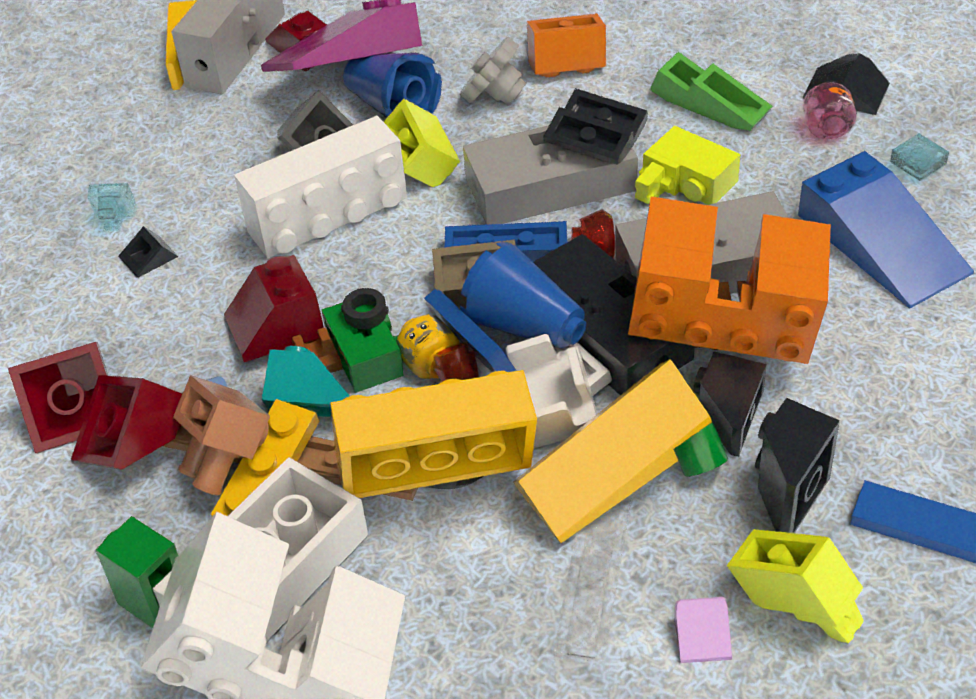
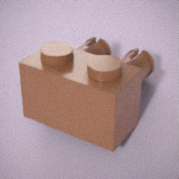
[173,375,270,495]

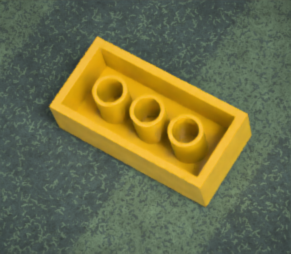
[330,370,537,498]

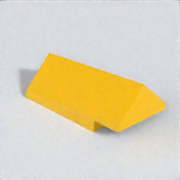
[513,359,712,544]

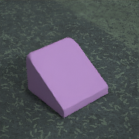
[674,597,732,663]

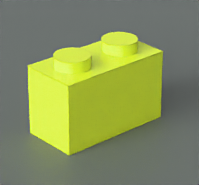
[384,98,460,187]

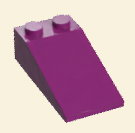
[261,0,422,72]

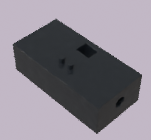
[533,234,695,396]

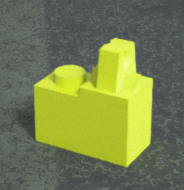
[635,125,741,205]
[726,529,864,643]

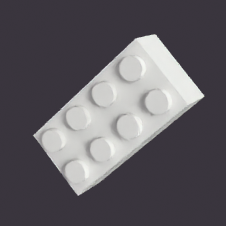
[234,115,407,259]
[153,457,368,642]

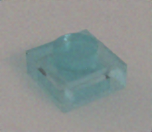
[890,133,949,181]

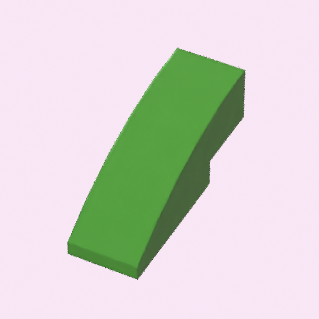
[650,51,772,131]

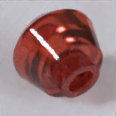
[571,209,615,259]

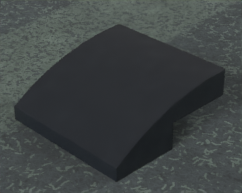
[543,88,648,165]

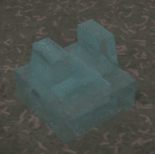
[87,183,137,231]

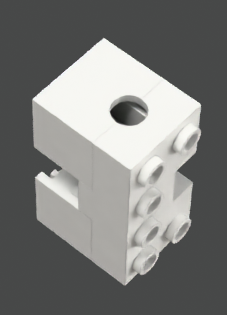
[140,512,405,699]

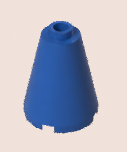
[343,52,442,118]
[460,241,586,348]

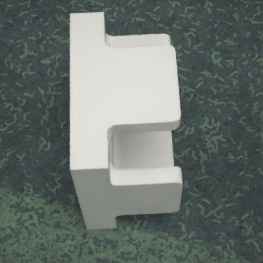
[488,334,597,449]

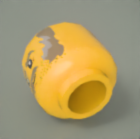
[396,314,461,379]

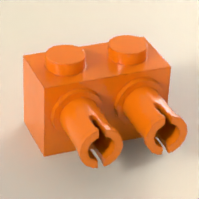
[527,13,606,77]

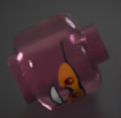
[803,82,857,139]

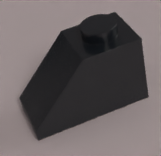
[694,351,767,457]

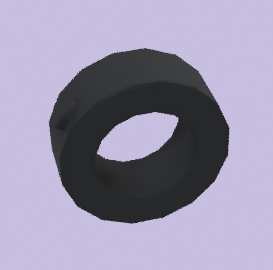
[341,288,389,329]

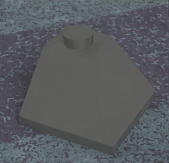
[277,90,353,151]

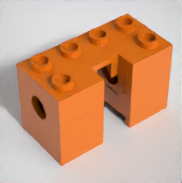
[628,196,831,364]

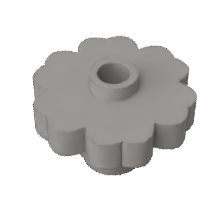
[459,36,526,105]

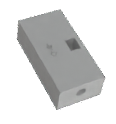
[171,0,285,95]
[463,125,638,224]
[615,191,789,294]

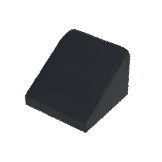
[118,226,179,278]

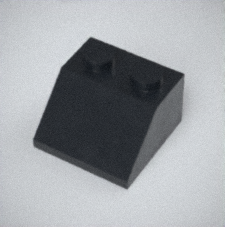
[755,398,840,533]

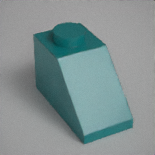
[261,346,349,417]

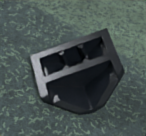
[803,53,890,115]

